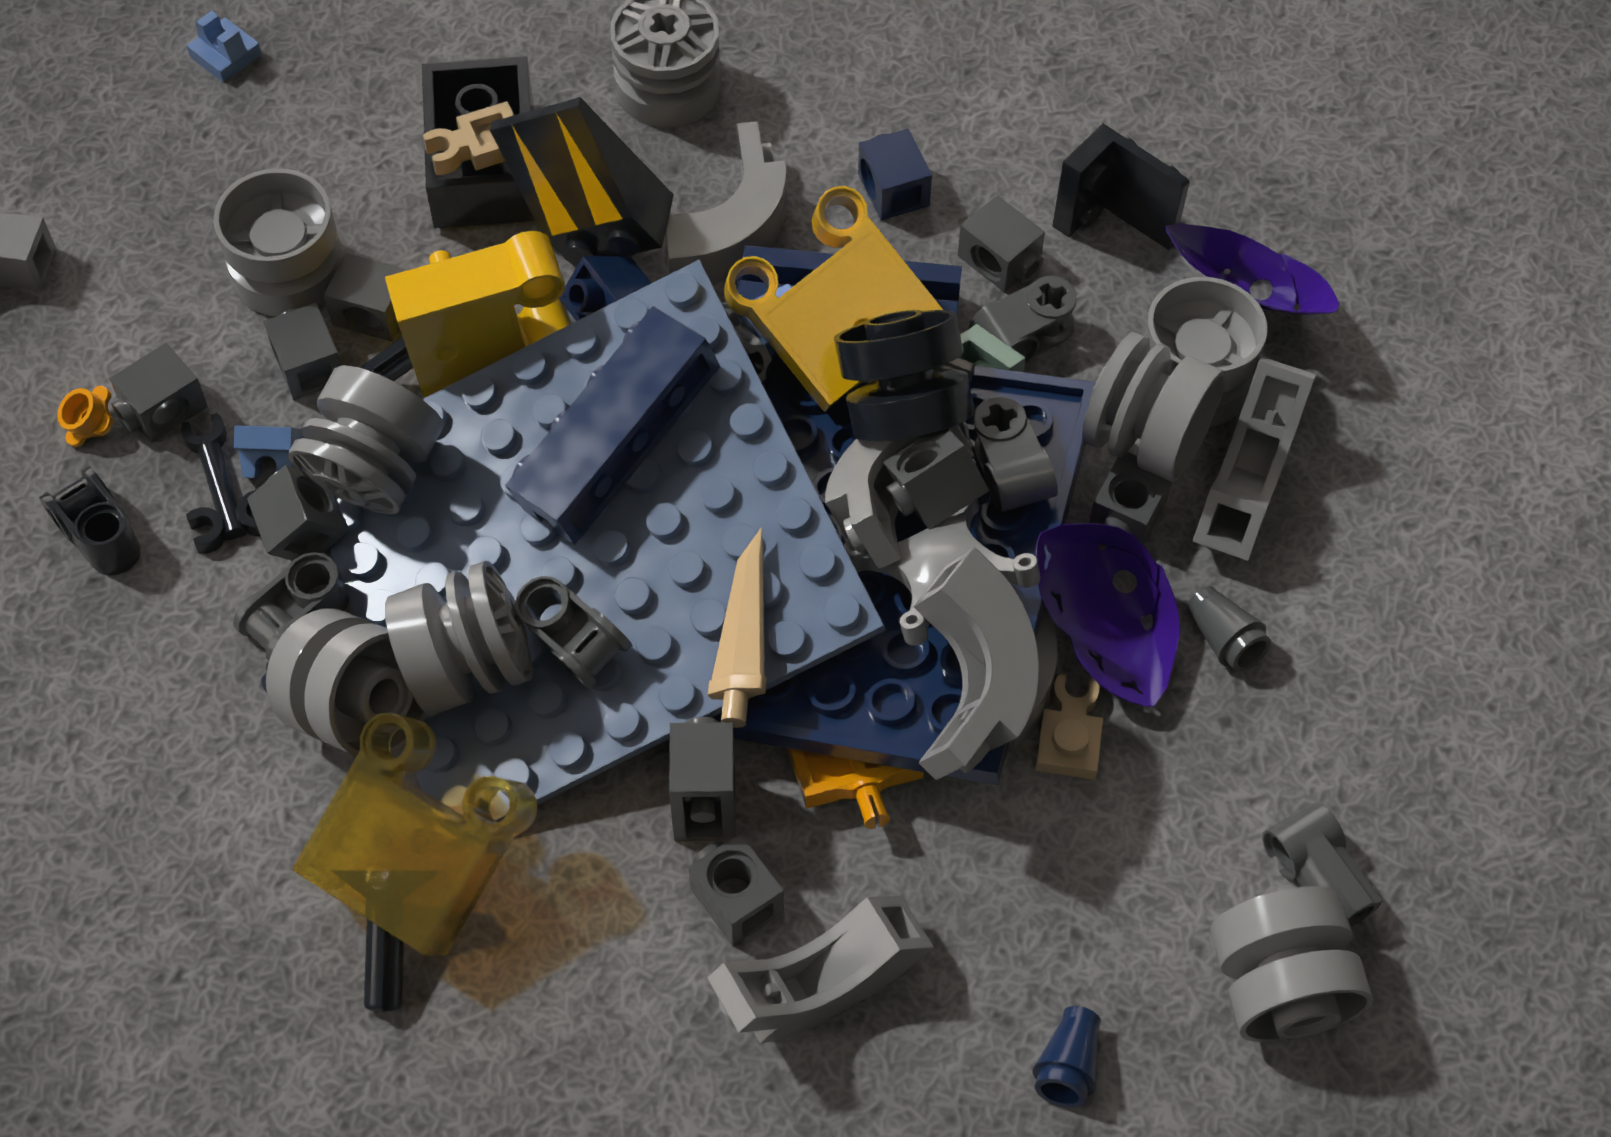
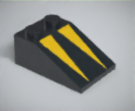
[490,97,674,266]

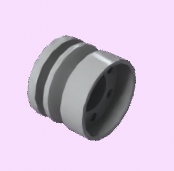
[610,0,721,128]
[1082,332,1226,482]
[288,365,444,515]
[384,561,533,716]

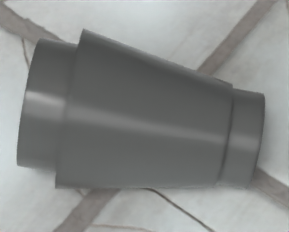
[1187,586,1271,671]

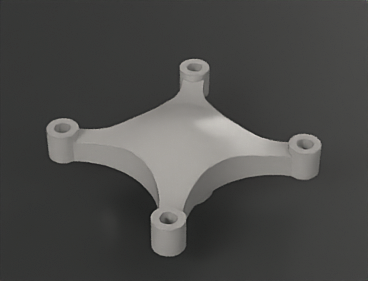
[844,499,1041,645]

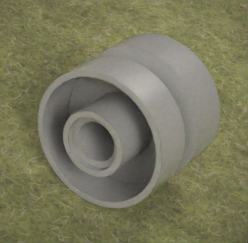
[213,168,344,317]
[1143,277,1267,427]
[266,609,427,759]
[1210,886,1374,1042]

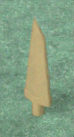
[708,527,767,728]

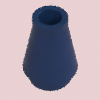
[1032,1006,1101,1108]

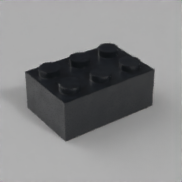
[422,56,535,228]

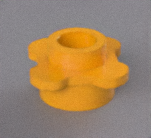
[57,386,113,447]

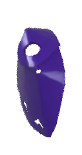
[1166,223,1340,315]
[1036,523,1180,707]

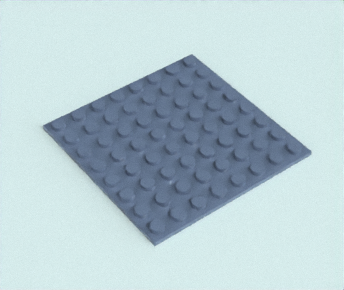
[329,260,886,849]

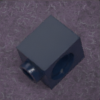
[858,128,932,221]

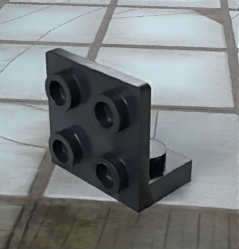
[1052,123,1190,250]

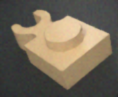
[423,101,514,175]
[1035,674,1103,780]

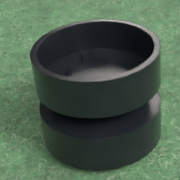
[834,310,975,441]

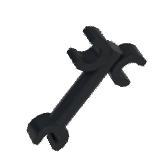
[181,413,260,554]

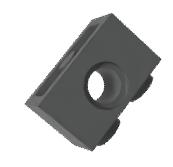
[669,717,735,841]

